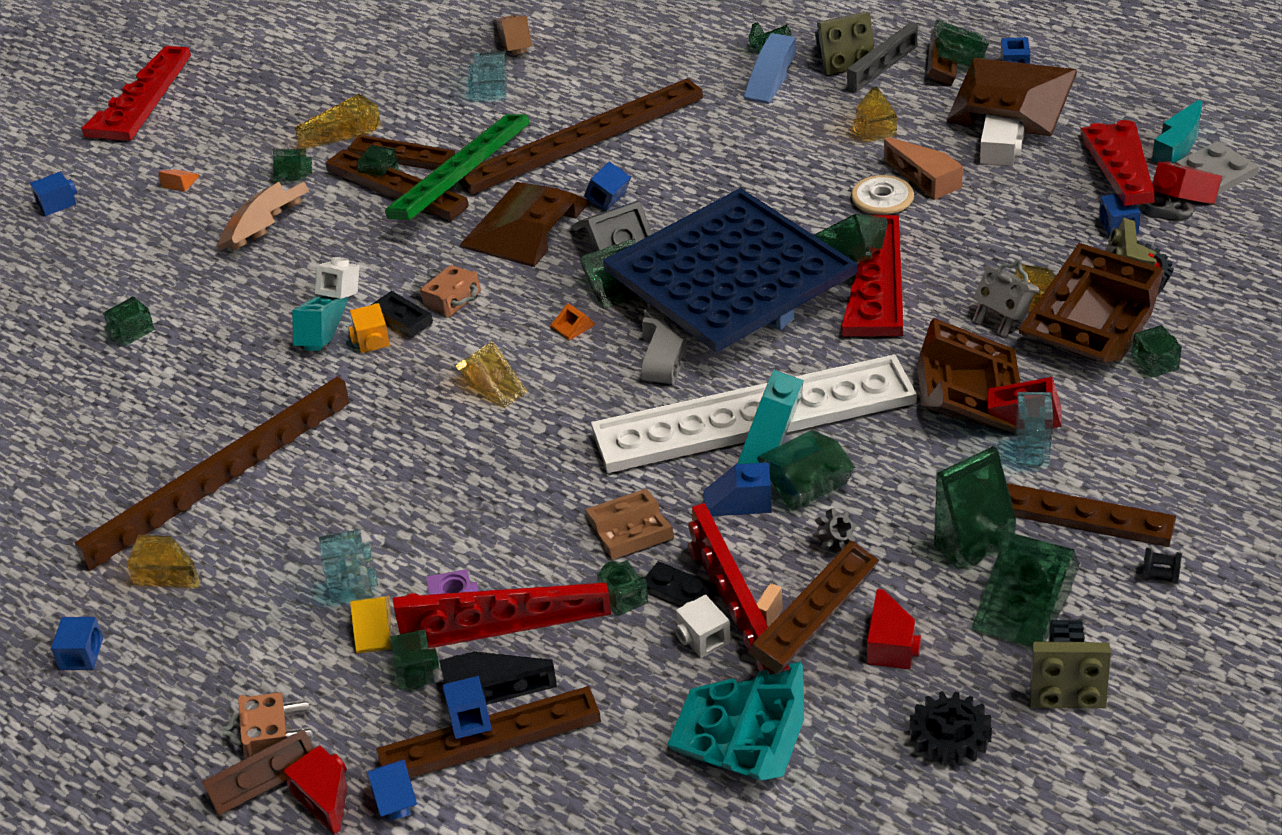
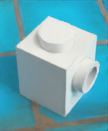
[315,257,360,299]
[675,594,731,658]

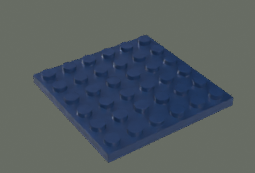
[603,188,857,353]

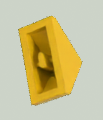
[350,595,392,654]

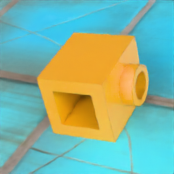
[348,303,390,353]

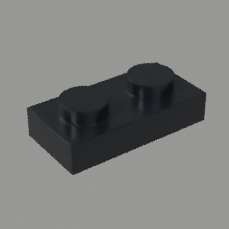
[371,291,433,338]
[640,561,717,607]

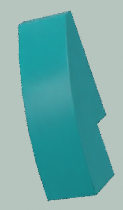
[1152,100,1203,164]

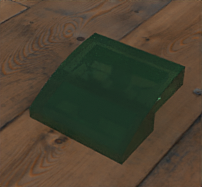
[934,19,989,66]
[579,238,640,309]

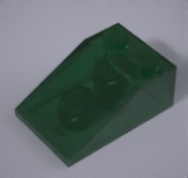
[934,446,1016,570]
[972,531,1080,648]

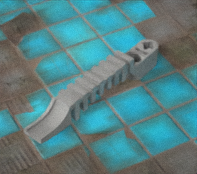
[642,302,687,385]

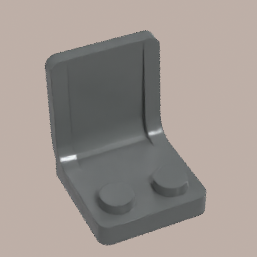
[571,201,653,274]

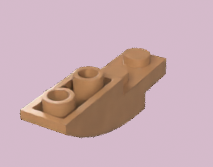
[217,182,309,251]

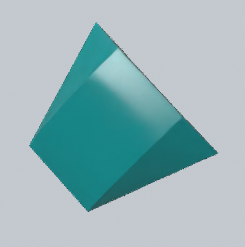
[667,661,804,781]

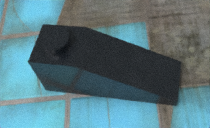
[439,651,557,705]

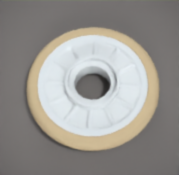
[851,175,914,215]

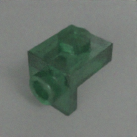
[749,22,792,54]
[357,145,399,176]

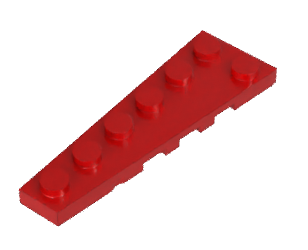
[1080,120,1154,206]

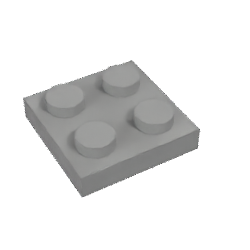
[1176,141,1259,195]

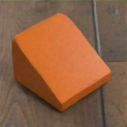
[158,169,199,192]
[550,303,596,340]

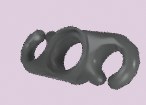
[1137,192,1194,221]

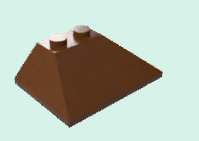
[947,58,1077,136]
[460,182,589,267]
[1019,243,1164,362]
[917,318,1029,436]

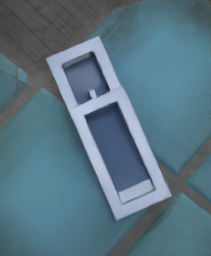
[744,33,796,104]

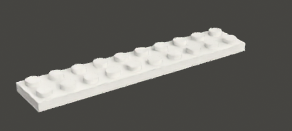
[591,354,917,473]

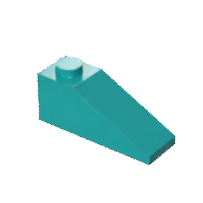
[292,295,349,351]
[737,369,804,472]

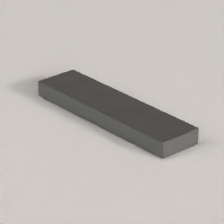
[847,22,918,93]

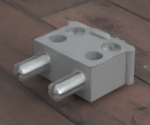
[972,260,1039,337]

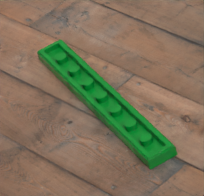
[385,114,530,220]

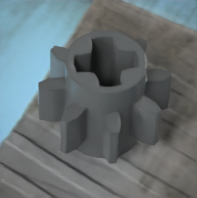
[813,508,857,552]

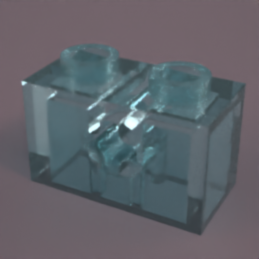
[468,51,508,102]
[1014,392,1053,468]
[319,529,378,607]

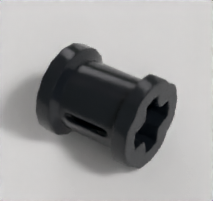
[1142,548,1182,584]

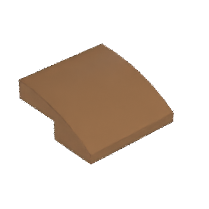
[585,489,674,560]

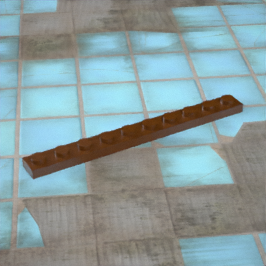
[459,78,703,194]
[75,376,350,571]

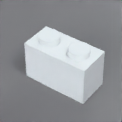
[980,114,1024,166]

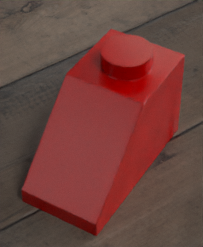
[1152,161,1223,204]
[988,377,1062,433]
[867,589,921,669]
[283,745,348,835]

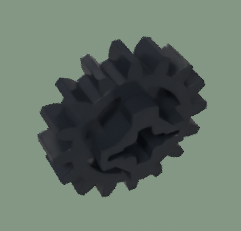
[910,691,992,766]

